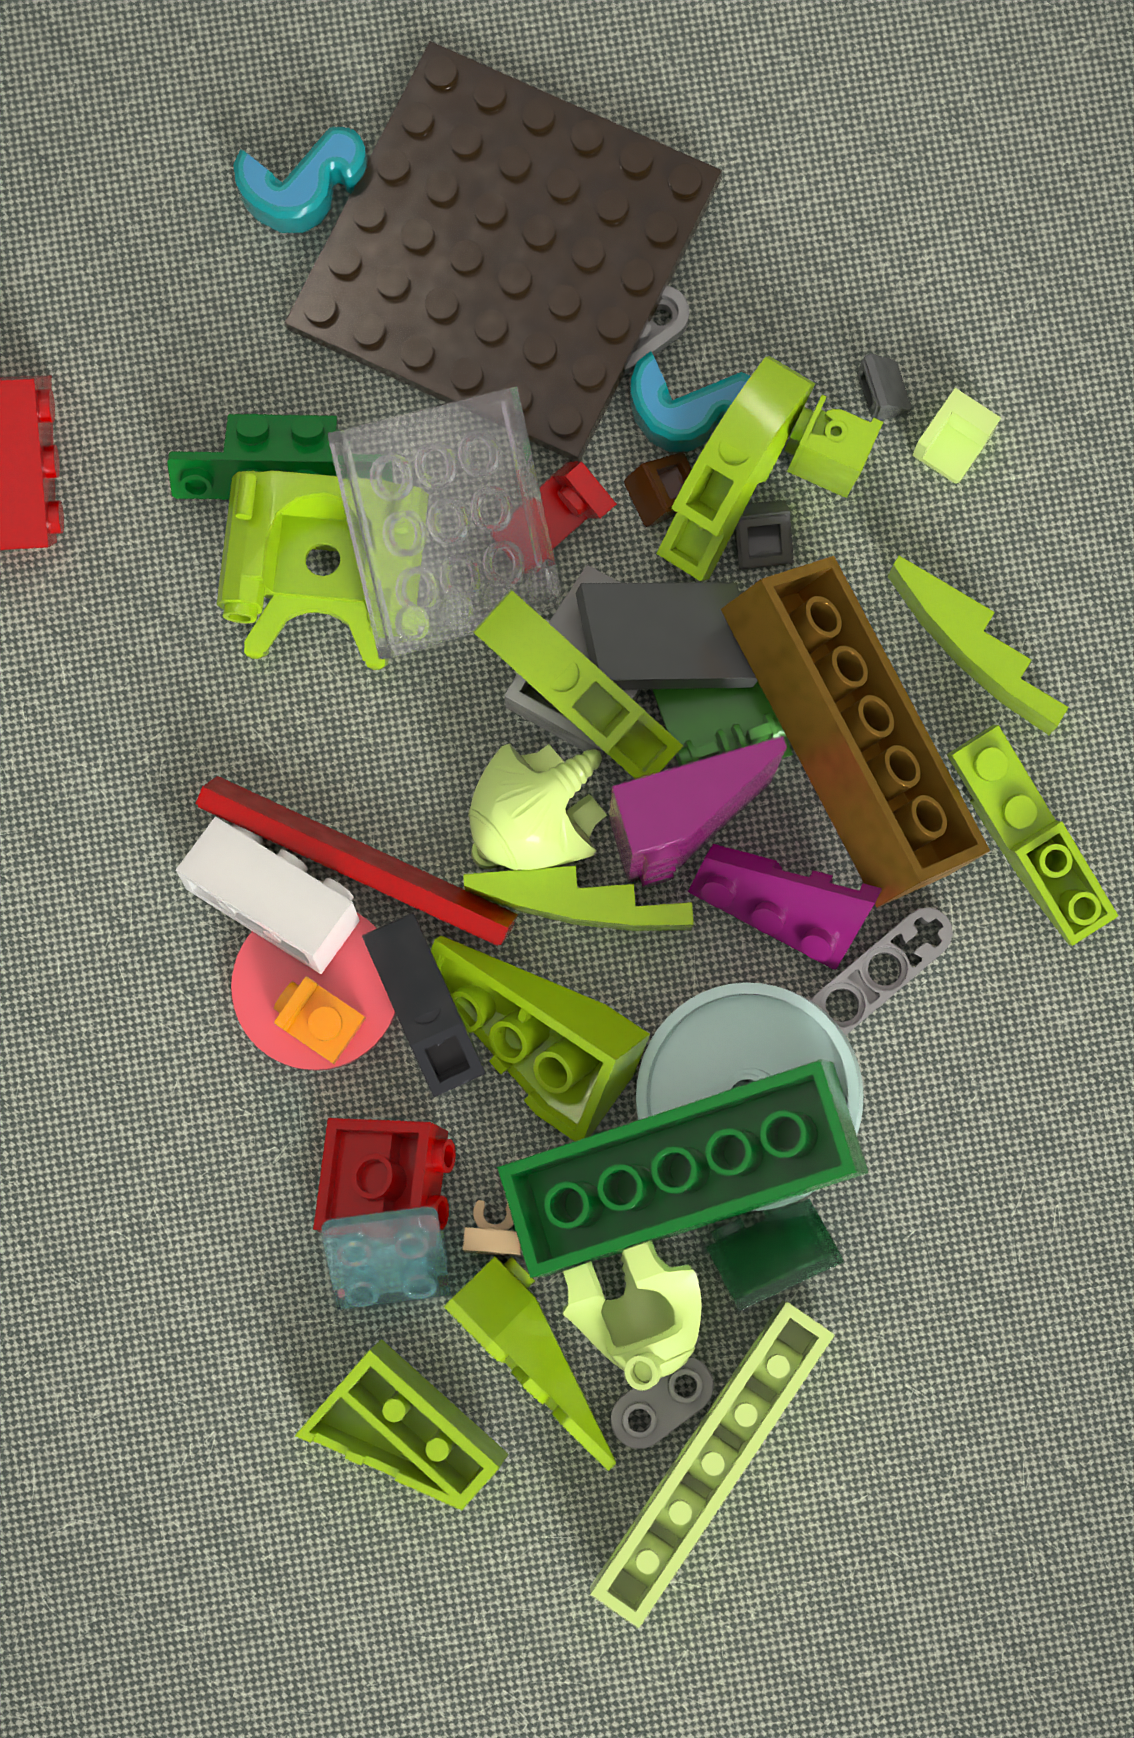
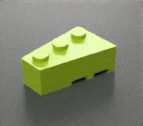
[294,1339,508,1511]

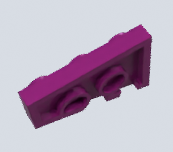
[688,844,882,971]

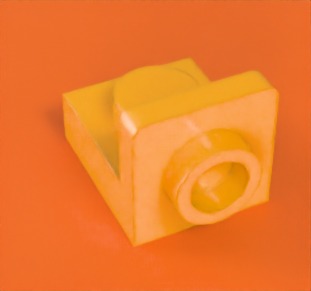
[273,976,366,1065]

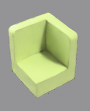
[912,388,1001,483]

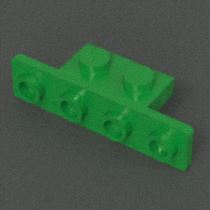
[167,414,391,499]

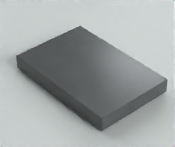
[575,582,757,690]

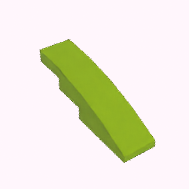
[887,556,1069,735]
[463,866,694,931]

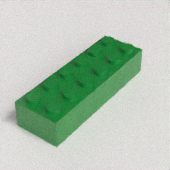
[497,1060,869,1278]

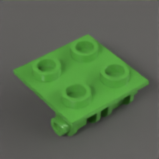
[652,680,793,766]

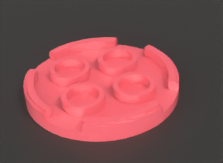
[231,913,396,1071]

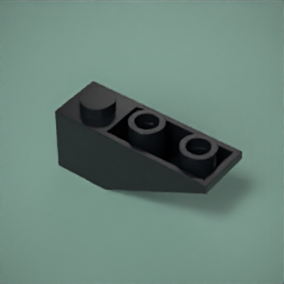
[362,912,486,1097]

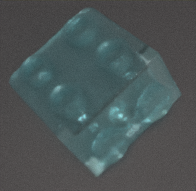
[322,1207,451,1310]

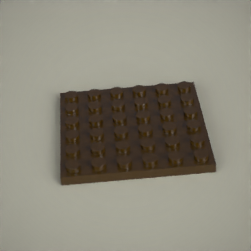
[284,41,722,461]

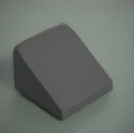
[857,354,911,421]
[734,500,794,570]

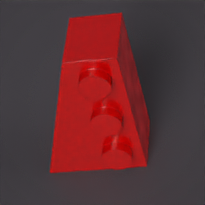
[0,375,64,550]

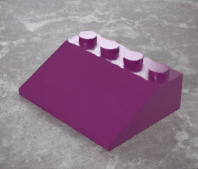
[609,736,786,888]

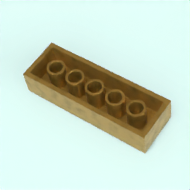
[720,556,990,908]

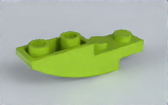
[656,356,816,582]
[473,589,683,779]
[946,725,1119,946]

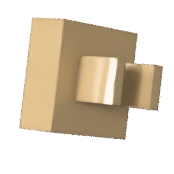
[463,1200,521,1257]

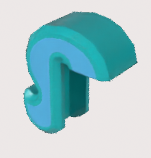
[233,127,368,233]
[630,351,751,452]

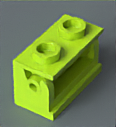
[784,395,883,498]

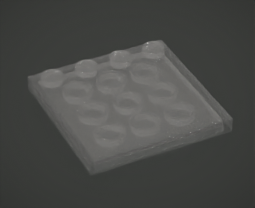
[327,386,563,659]

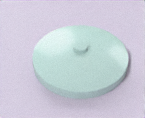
[636,982,863,1211]

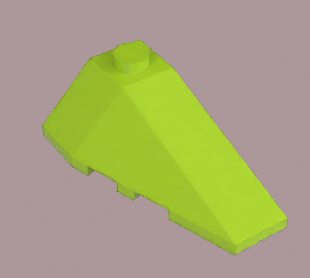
[431,935,650,1141]
[443,1256,616,1471]

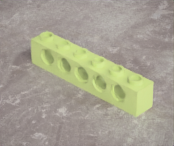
[590,1300,835,1628]

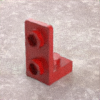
[487,461,617,574]

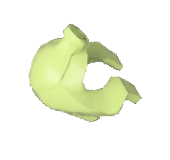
[468,743,607,870]
[563,1240,701,1390]

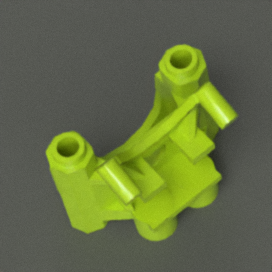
[216,471,426,670]

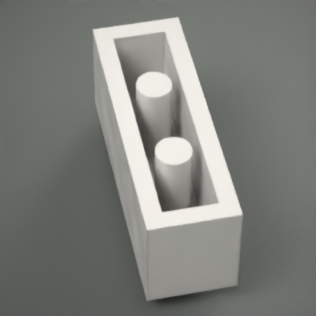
[176,816,360,974]

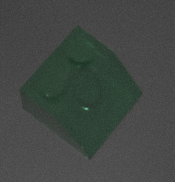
[704,1199,844,1312]

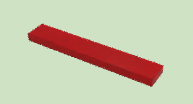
[195,776,518,946]

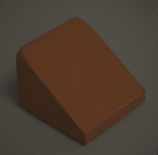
[624,452,692,527]

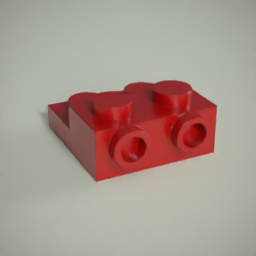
[313,1118,456,1243]

